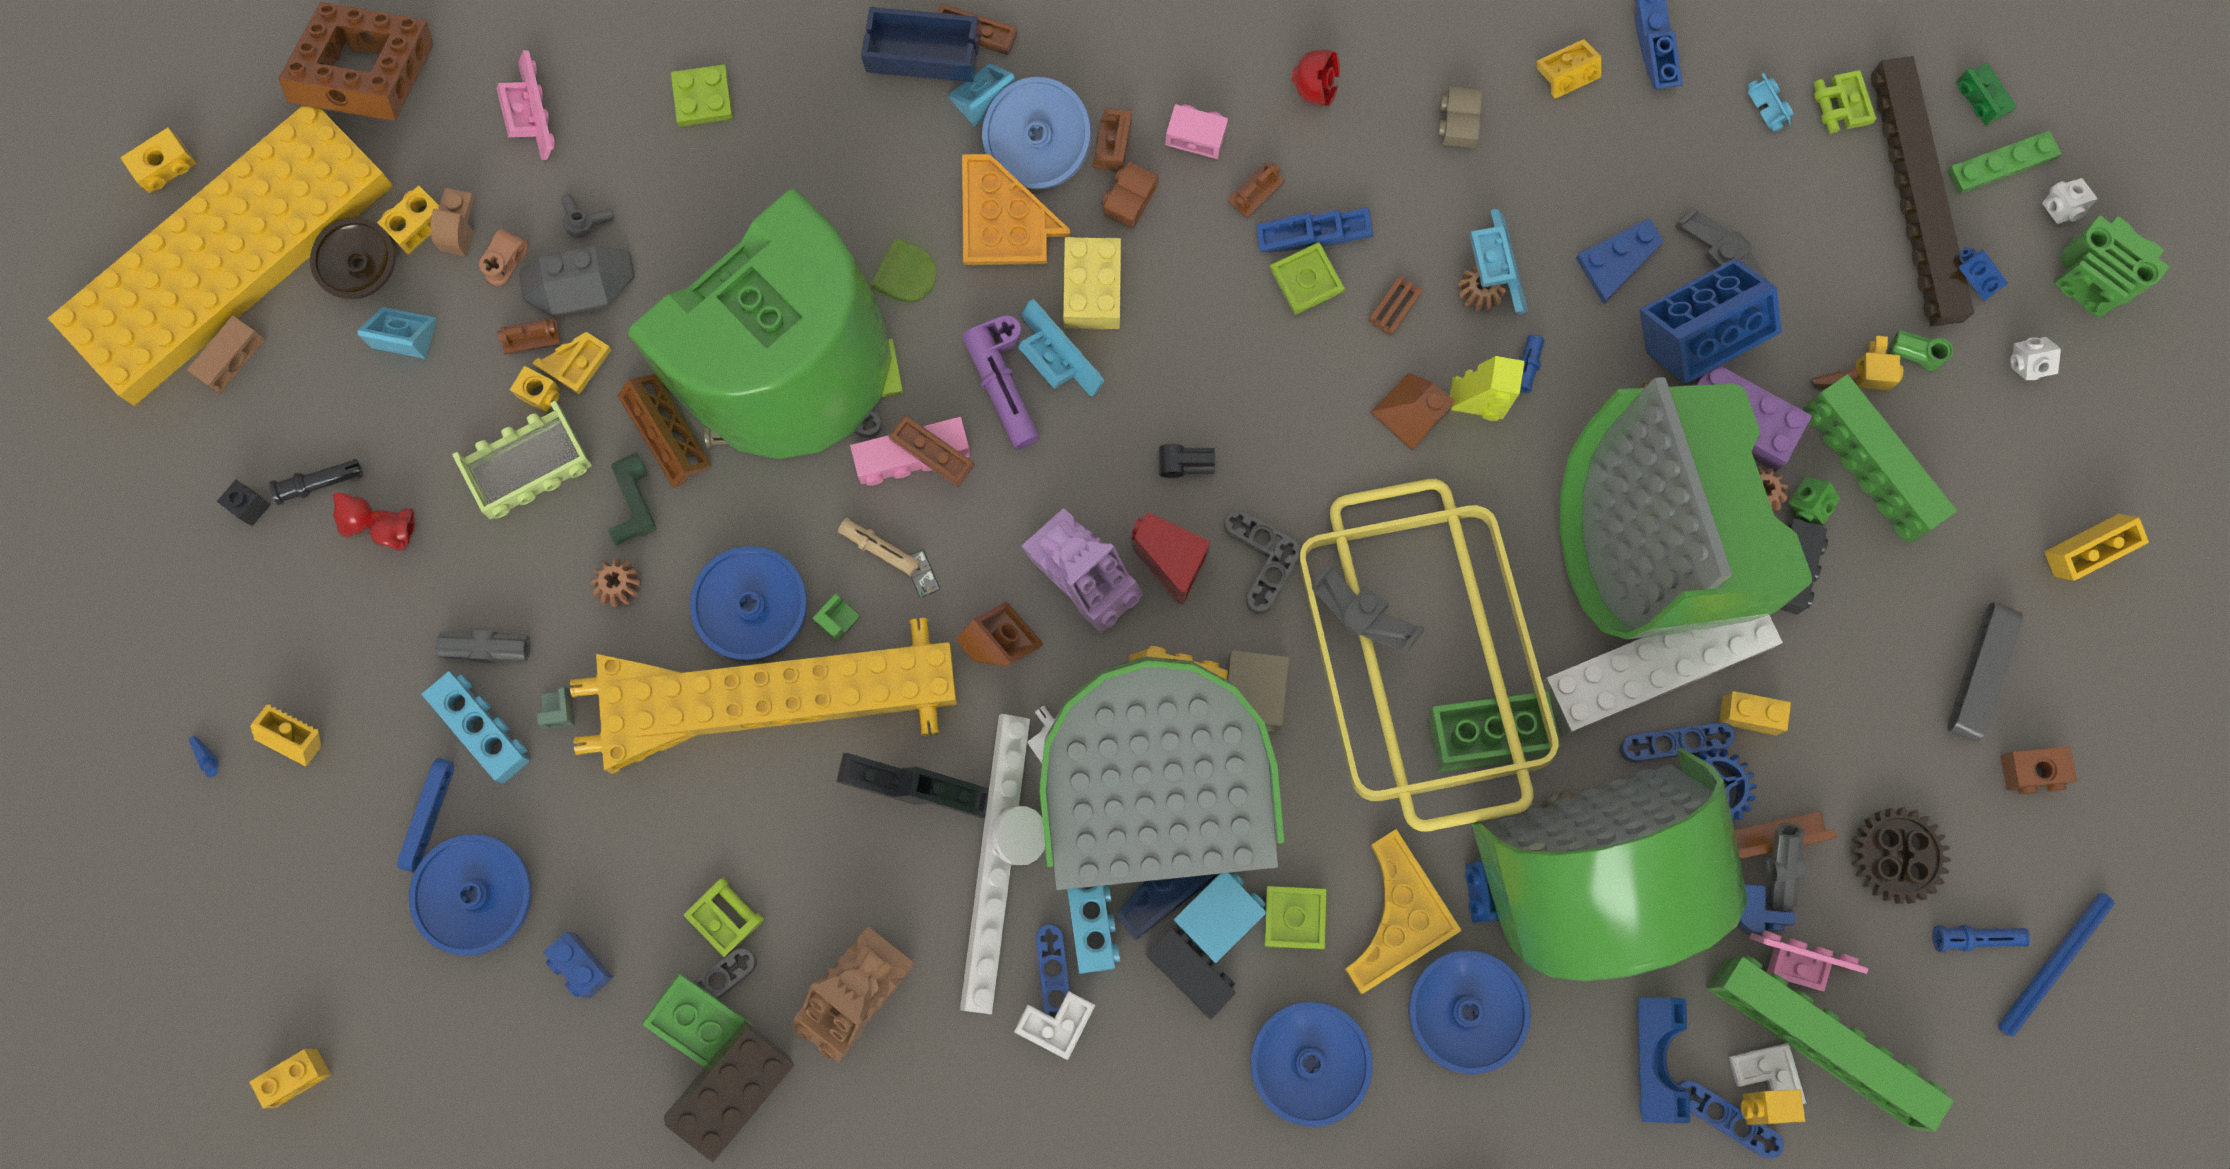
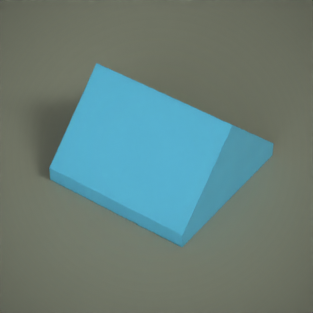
[948,63,1015,127]
[358,307,437,359]

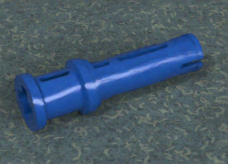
[1932,925,2030,952]

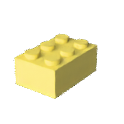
[1063,237,1121,329]

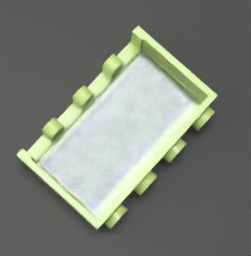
[452,401,592,519]

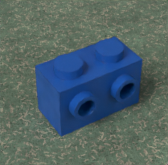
[543,931,614,998]

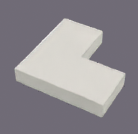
[1014,991,1095,1060]
[1728,1043,1806,1104]

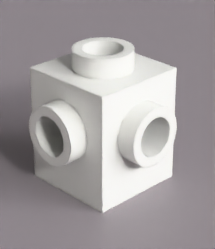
[2042,178,2098,224]
[2010,337,2061,380]

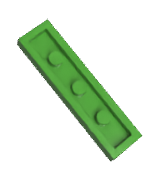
[1947,130,2062,194]

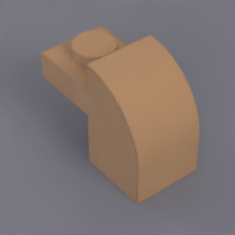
[430,188,475,257]

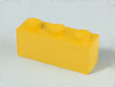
[2044,514,2149,581]

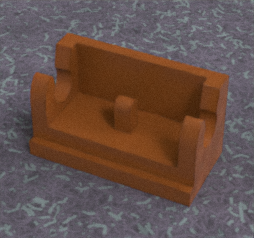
[1093,108,1132,172]

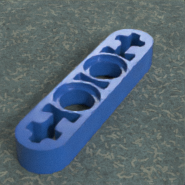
[1620,723,1735,762]
[397,758,454,873]
[1036,925,1070,1018]
[1677,1080,1784,1159]

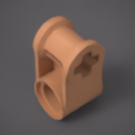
[479,229,529,286]

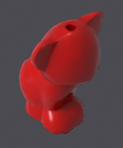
[333,492,415,551]

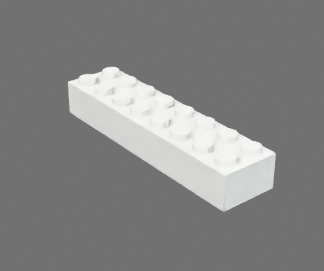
[1542,615,1783,736]

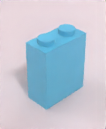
[1173,872,1267,964]

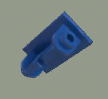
[1958,248,2008,301]
[1465,861,1499,923]

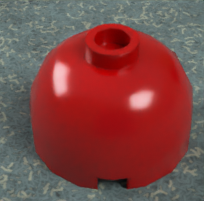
[1292,49,1340,106]

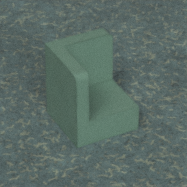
[537,687,575,729]

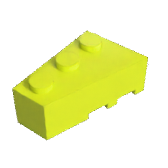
[1450,356,1524,421]

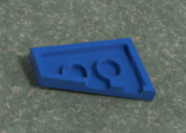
[1576,218,1664,304]

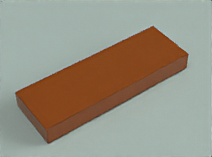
[937,3,1017,55]
[888,414,975,488]

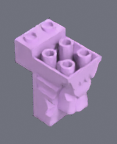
[1022,508,1143,633]

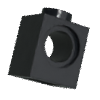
[216,479,271,526]

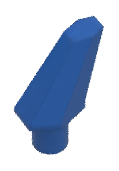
[188,736,218,777]

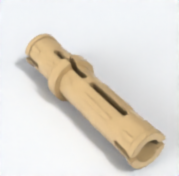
[838,517,920,577]

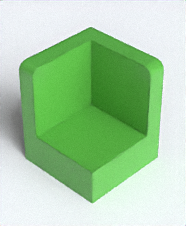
[813,593,860,642]

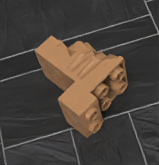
[792,926,914,1063]

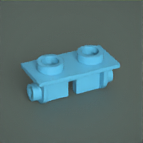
[1747,73,1794,132]

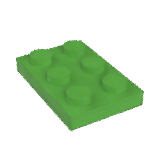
[641,972,753,1068]

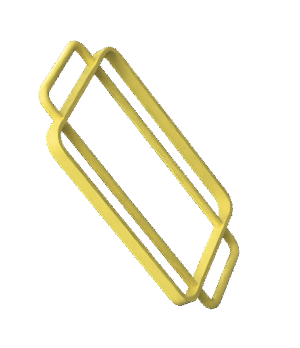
[1300,479,1559,832]

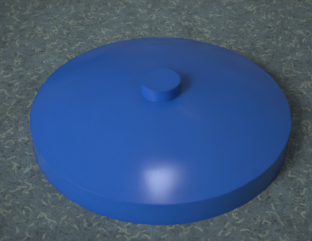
[690,546,808,662]
[409,834,532,956]
[1408,951,1531,1074]
[1250,1002,1373,1127]

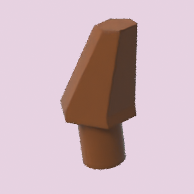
[1812,368,1860,388]

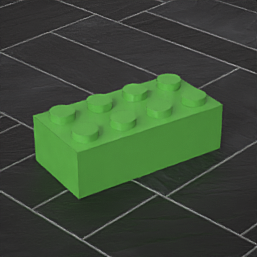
[1428,691,1561,772]

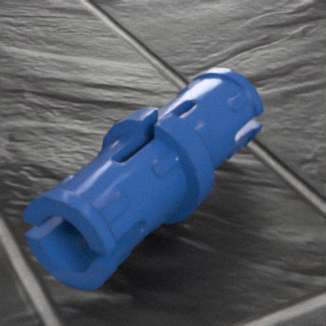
[1519,335,1545,393]

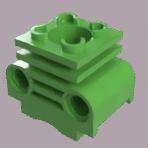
[2054,215,2170,318]

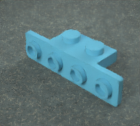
[1018,299,1104,397]

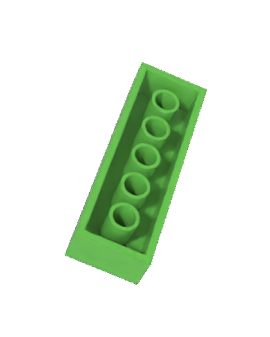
[1802,374,1957,544]

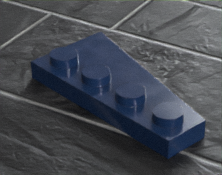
[1117,874,1219,940]

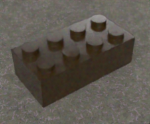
[663,1020,794,1163]

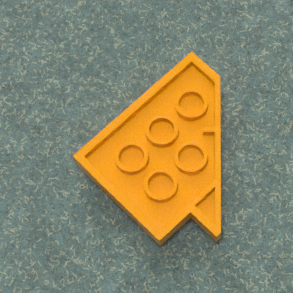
[962,154,1070,265]

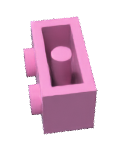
[1165,104,1228,159]

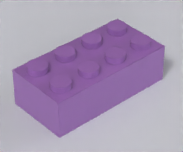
[1694,366,1812,472]

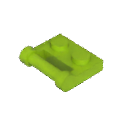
[684,877,765,958]

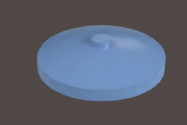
[982,77,1092,190]

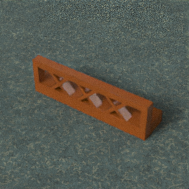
[617,374,712,488]
[1734,811,1837,859]

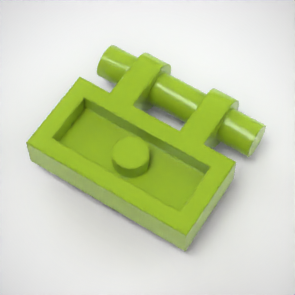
[1813,70,1876,134]

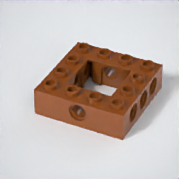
[279,2,433,121]

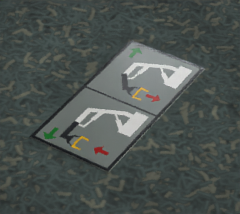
[909,549,941,598]

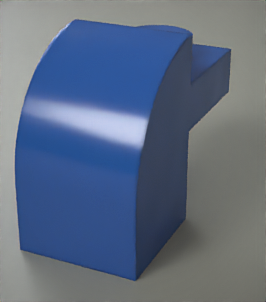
[1737,885,1795,935]

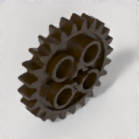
[1850,807,1951,904]

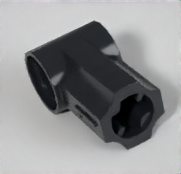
[1159,444,1215,478]

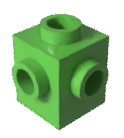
[1788,476,1840,526]

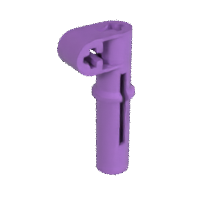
[962,315,1040,450]

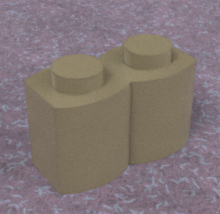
[1438,86,1482,148]

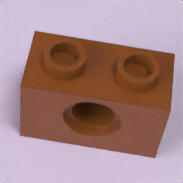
[2000,746,2077,794]

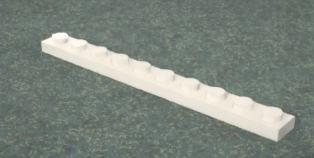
[960,714,1030,1014]

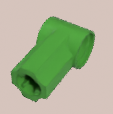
[1890,330,1953,371]

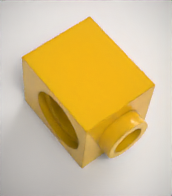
[510,366,561,413]

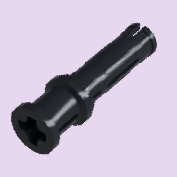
[269,459,363,506]

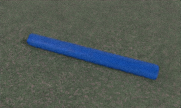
[1998,893,2115,1037]

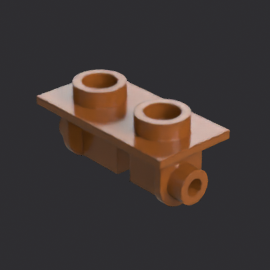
[1227,163,1285,218]
[497,317,560,354]

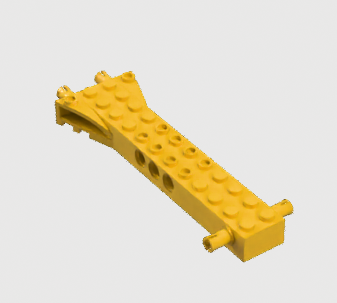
[570,618,958,774]

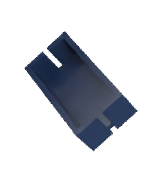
[861,7,981,82]

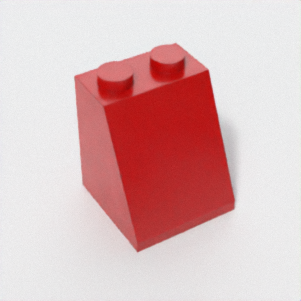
[1131,512,1210,605]

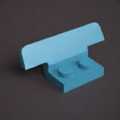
[1469,209,1528,315]

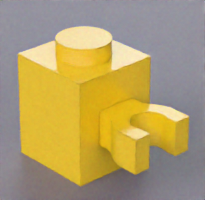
[1856,336,1904,391]

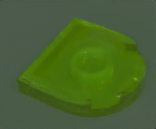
[870,238,937,302]

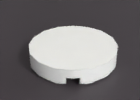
[992,806,1045,865]

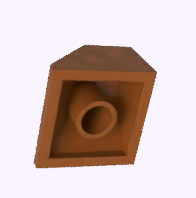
[1371,373,1455,450]
[956,602,1044,667]

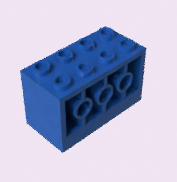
[1639,258,1782,384]

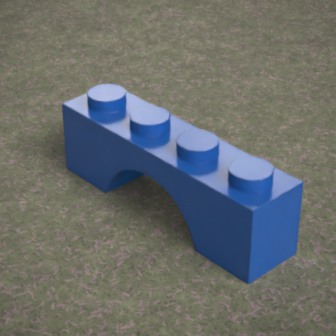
[1637,998,1690,1123]

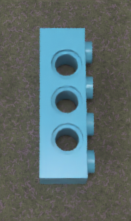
[421,671,530,784]
[1067,885,1120,974]

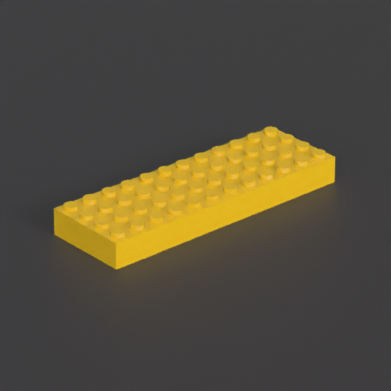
[48,105,393,406]

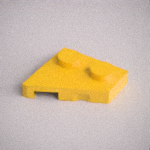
[532,332,612,395]

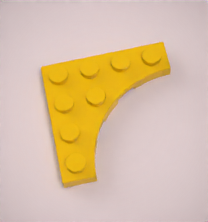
[1345,829,1462,995]

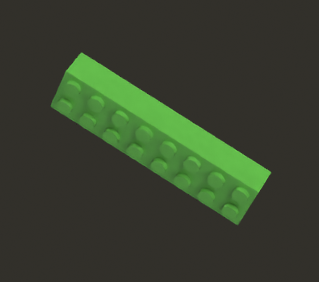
[1706,956,1954,1132]

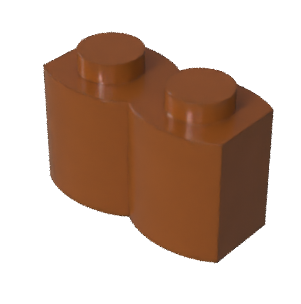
[1101,162,1159,229]

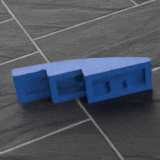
[1256,207,1374,252]

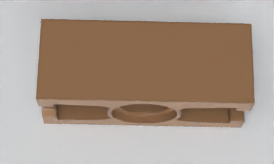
[187,315,265,394]

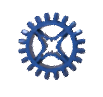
[1680,748,1757,824]

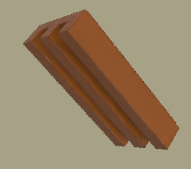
[1368,275,1423,336]

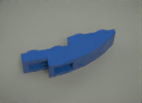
[1634,0,1683,90]

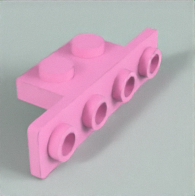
[496,50,555,160]
[1750,930,1869,992]

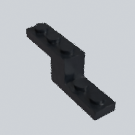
[836,753,989,819]

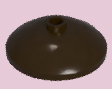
[310,217,396,299]

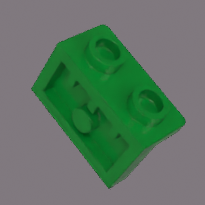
[1956,63,2017,126]

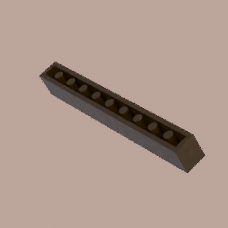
[1871,56,1974,327]

